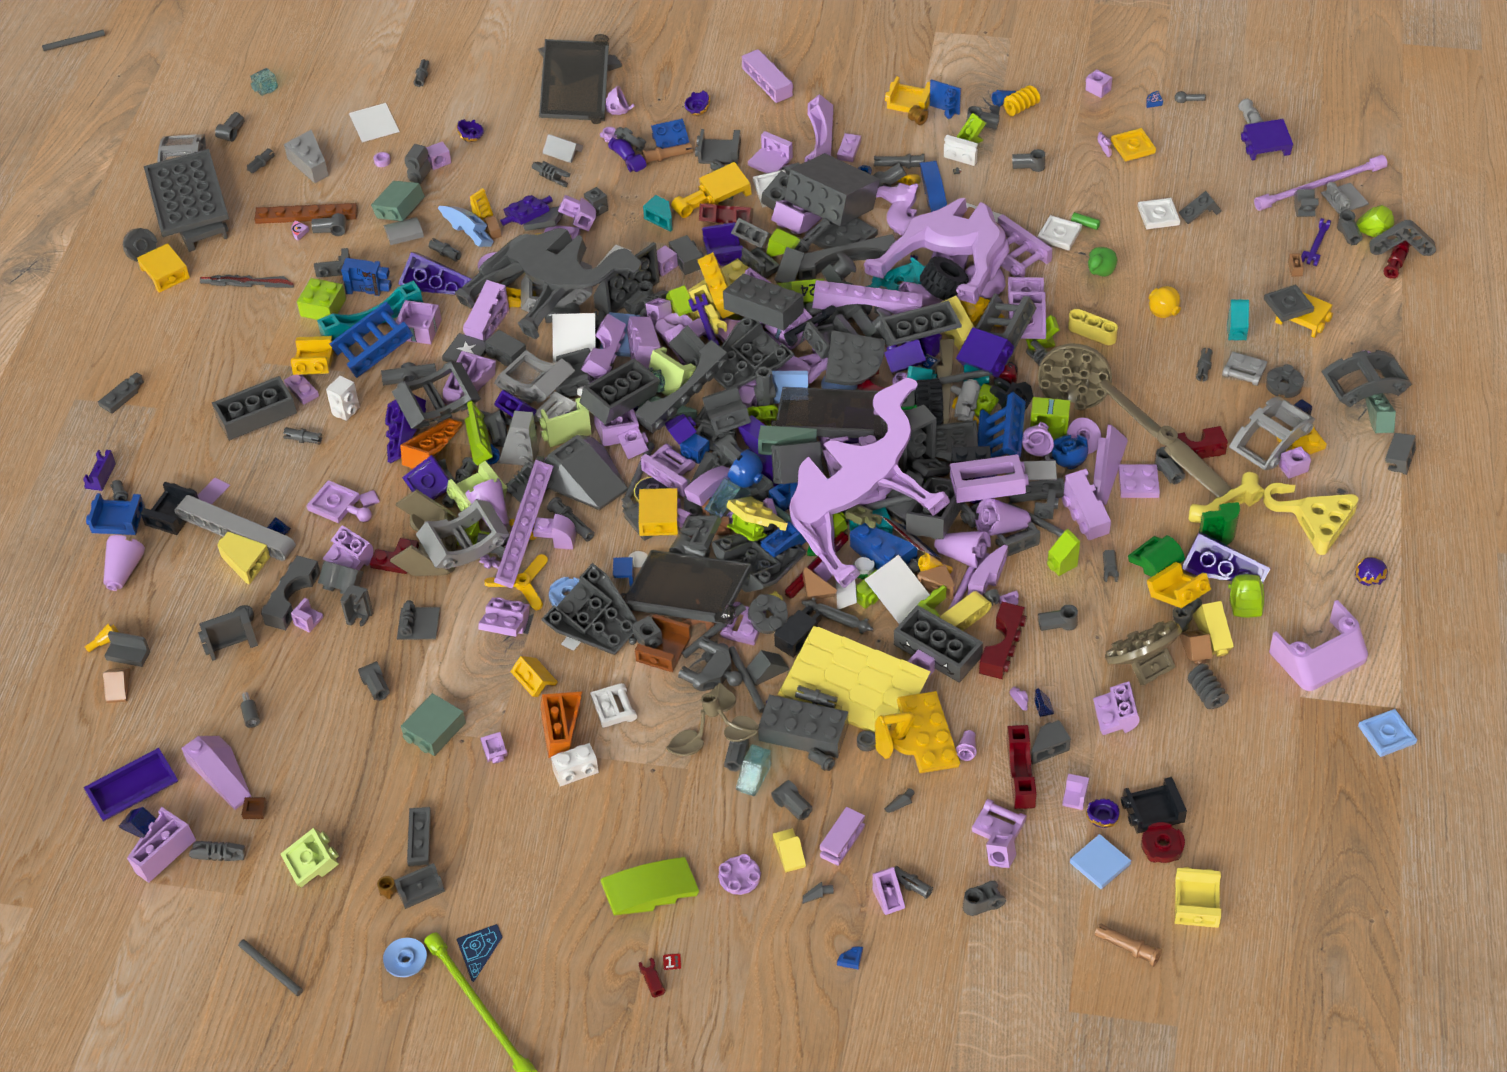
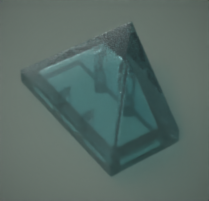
[704,478,741,518]

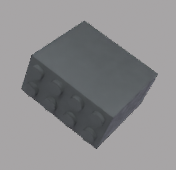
[784,153,880,226]

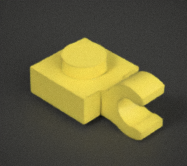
[705,304,727,335]

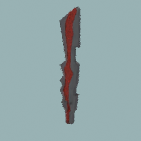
[200,275,294,288]

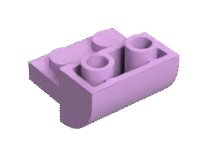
[323,525,373,570]
[479,597,530,637]
[1093,681,1139,735]

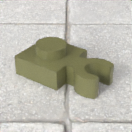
[845,504,882,529]

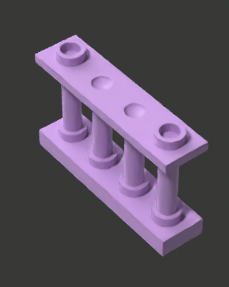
[997,214,1052,277]

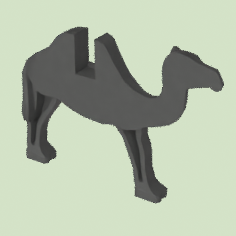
[455,228,642,339]

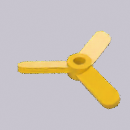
[484,554,548,611]

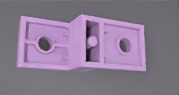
[1008,277,1046,339]

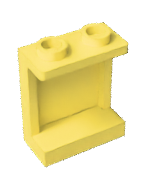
[1175,867,1221,928]

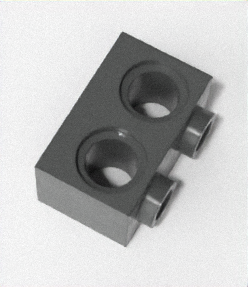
[761,170,789,210]

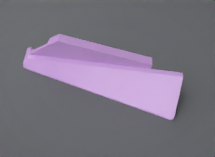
[1093,425,1128,505]

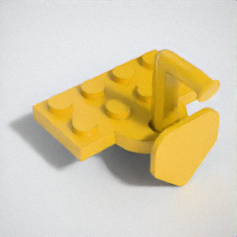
[875,691,960,773]

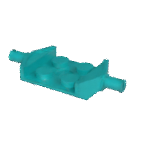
[865,257,926,291]

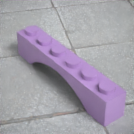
[805,94,833,162]
[812,280,923,315]

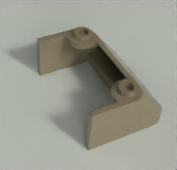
[390,489,457,576]

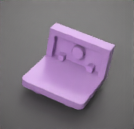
[748,131,793,174]

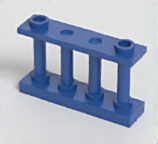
[329,302,414,378]
[978,392,1026,458]

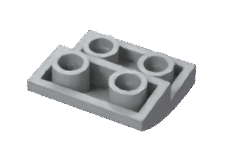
[384,217,424,245]

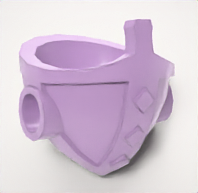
[605,86,635,115]
[1022,422,1054,456]

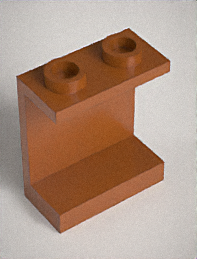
[635,614,691,673]

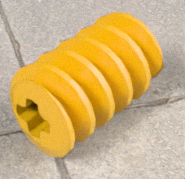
[1004,85,1040,117]

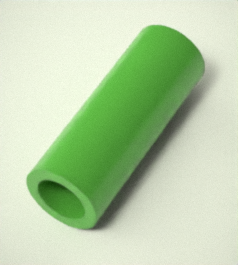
[1071,212,1100,230]

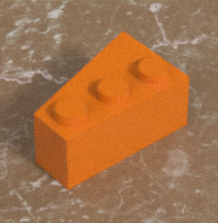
[540,691,582,758]

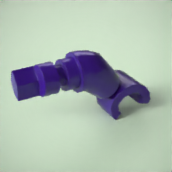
[608,137,647,172]

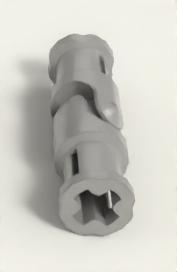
[1238,98,1264,124]

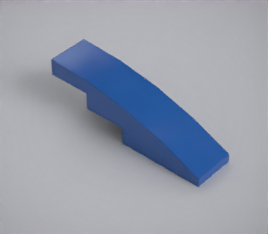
[920,161,947,212]

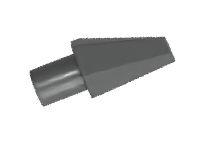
[884,788,915,813]
[802,882,834,904]

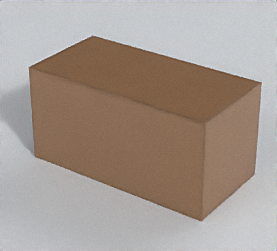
[484,216,501,239]
[1288,253,1304,277]

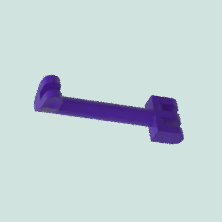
[1301,218,1331,267]
[688,293,720,346]

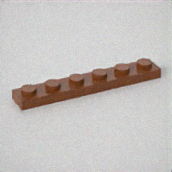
[254,203,357,224]

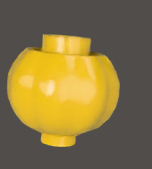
[1148,286,1181,318]

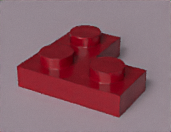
[369,538,419,574]

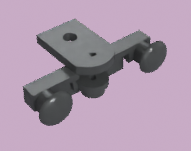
[821,253,891,339]

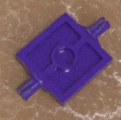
[500,195,553,226]

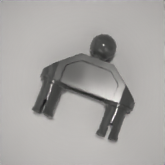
[678,637,743,691]

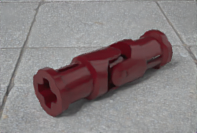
[1383,240,1412,279]

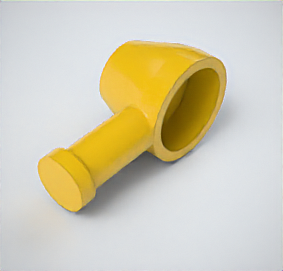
[896,174,921,186]

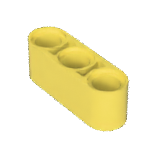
[1068,309,1118,345]
[940,591,992,631]

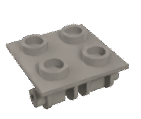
[1321,182,1369,214]

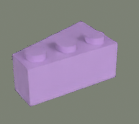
[443,351,496,405]

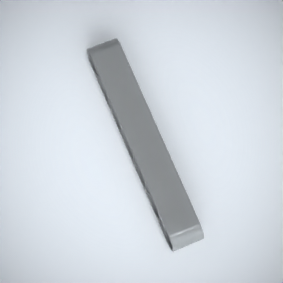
[175,495,296,561]

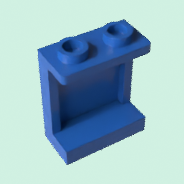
[86,493,145,535]

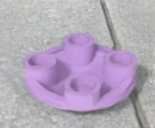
[718,854,761,895]

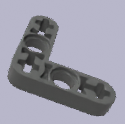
[1369,220,1436,256]

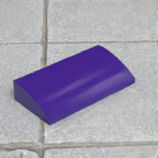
[84,748,178,821]

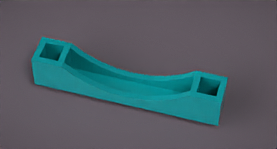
[317,281,423,340]

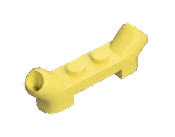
[1188,472,1265,523]

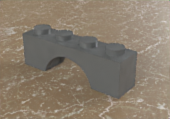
[261,555,321,631]

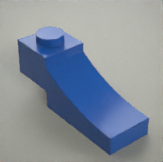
[761,521,807,558]

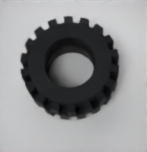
[920,256,969,301]
[914,379,943,425]

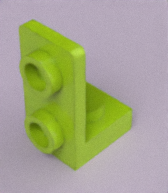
[918,585,947,617]

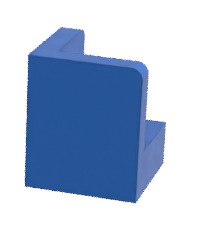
[769,483,790,511]
[613,557,634,587]

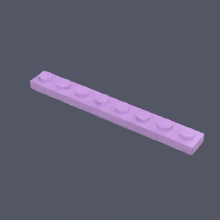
[494,460,553,588]

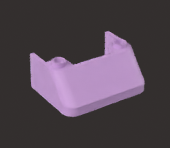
[1269,600,1368,691]

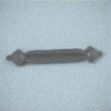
[802,598,873,634]

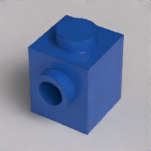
[680,433,710,464]

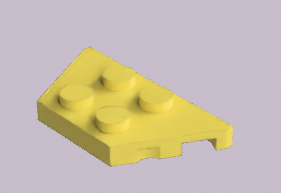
[727,497,788,531]

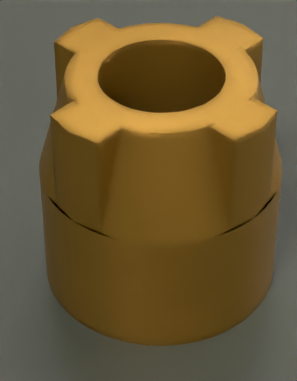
[377,876,397,899]

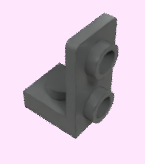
[1179,191,1222,224]
[314,248,350,278]

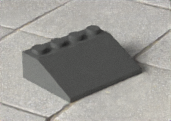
[593,242,659,316]

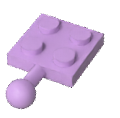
[306,480,372,523]

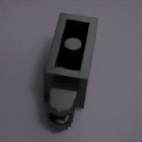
[774,605,823,658]

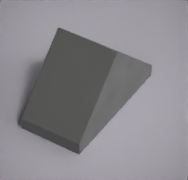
[746,650,789,686]

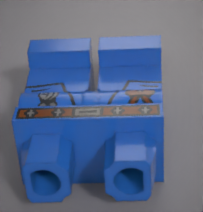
[341,258,392,296]

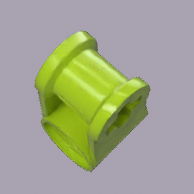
[974,383,999,417]
[747,405,778,426]

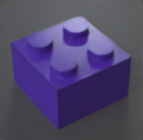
[884,340,927,374]

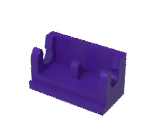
[83,450,116,491]

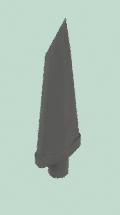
[690,449,720,483]

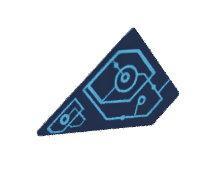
[456,924,502,982]

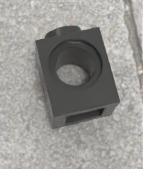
[632,616,663,648]

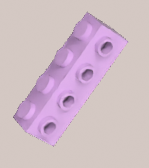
[742,49,793,103]

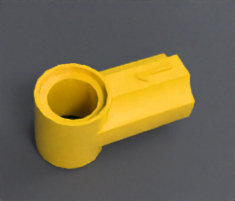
[671,190,707,218]

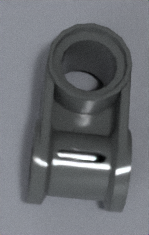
[962,881,1006,916]

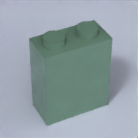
[371,181,425,221]
[401,693,466,756]

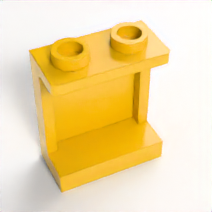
[885,76,930,113]
[698,162,752,205]
[137,243,190,293]
[1275,292,1333,338]
[291,336,334,375]
[639,488,678,536]
[1146,562,1211,608]

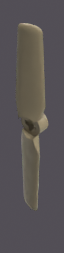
[1099,380,1232,497]

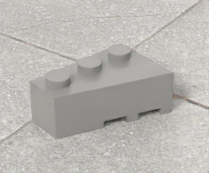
[284,130,328,183]
[498,411,539,466]

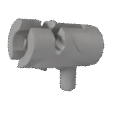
[951,379,981,422]

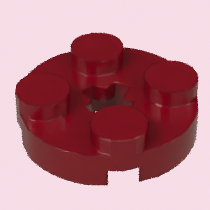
[1141,822,1185,863]

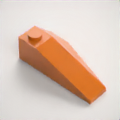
[400,418,463,469]

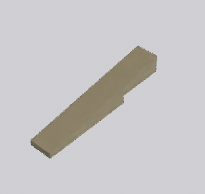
[936,339,954,424]

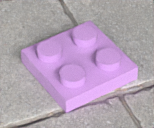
[1118,464,1160,498]

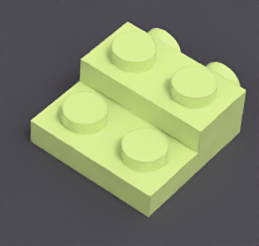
[281,828,339,887]

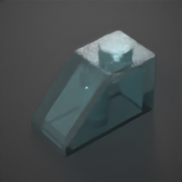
[736,744,772,796]

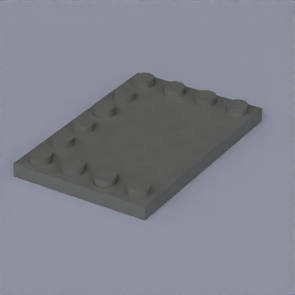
[144,149,229,237]

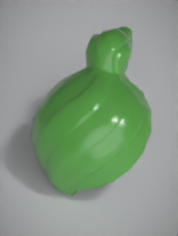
[1088,247,1118,277]

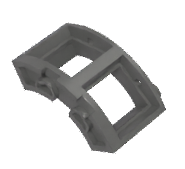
[1321,350,1412,407]
[392,361,481,429]

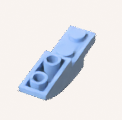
[438,206,494,247]

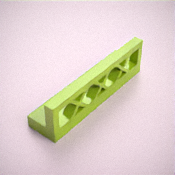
[465,400,493,466]

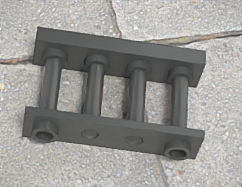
[976,294,1037,365]

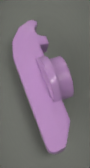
[1097,132,1112,157]
[1010,687,1028,710]

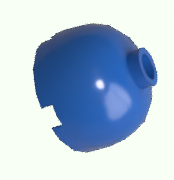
[1051,435,1088,469]
[727,449,763,488]

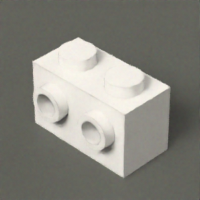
[326,376,360,421]
[551,743,599,786]

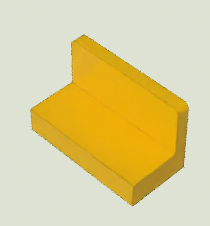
[510,656,558,697]

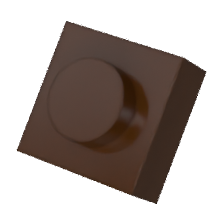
[241,797,267,819]

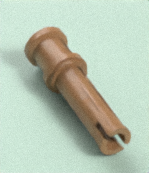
[642,143,693,164]
[1095,923,1162,967]

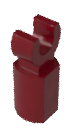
[639,958,666,998]

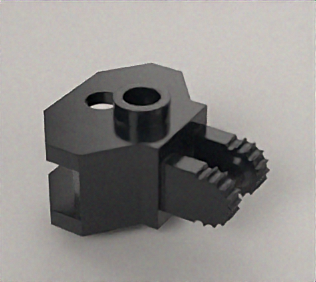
[990,378,1034,417]

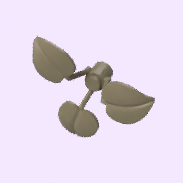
[666,683,759,756]

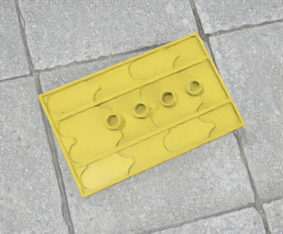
[777,626,931,733]

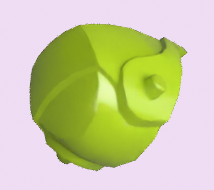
[1356,205,1395,237]
[1228,574,1264,618]

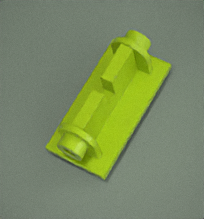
[727,513,767,541]

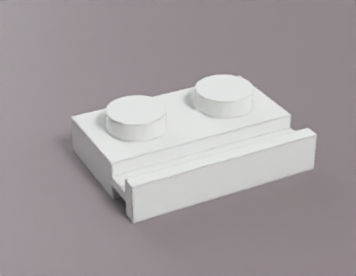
[944,135,978,166]

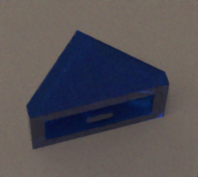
[119,807,156,838]

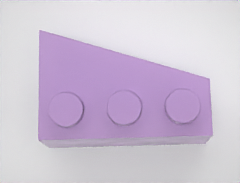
[463,280,509,341]
[626,316,660,369]
[1062,469,1111,540]
[127,807,196,883]

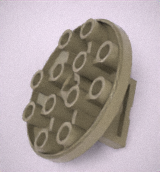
[1038,343,1112,410]
[1105,620,1182,685]

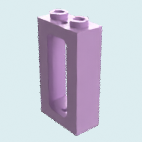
[950,454,1029,503]

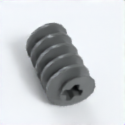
[1188,663,1229,709]

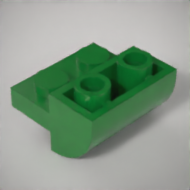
[1199,502,1240,545]
[1128,535,1185,577]

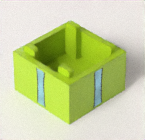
[1030,397,1070,441]

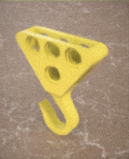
[1263,483,1358,555]

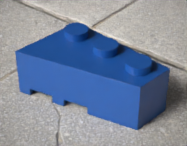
[850,523,918,570]

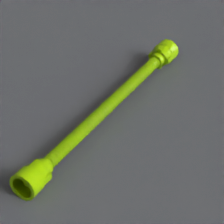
[424,932,537,1072]

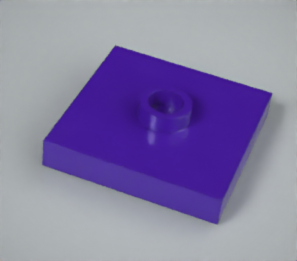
[402,455,450,500]

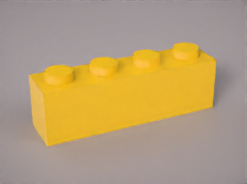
[698,252,735,319]

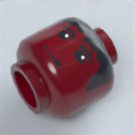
[994,362,1018,384]

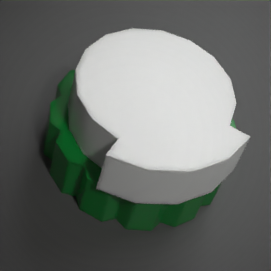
[853,557,874,579]

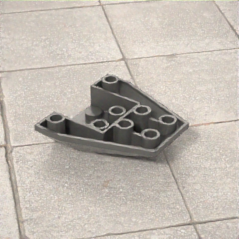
[714,317,794,389]
[544,434,628,510]
[712,531,807,592]
[541,563,638,655]

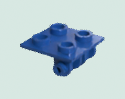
[930,79,961,119]
[651,119,690,149]

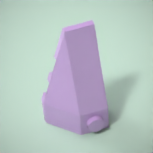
[182,736,251,810]

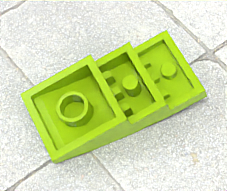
[601,857,699,915]

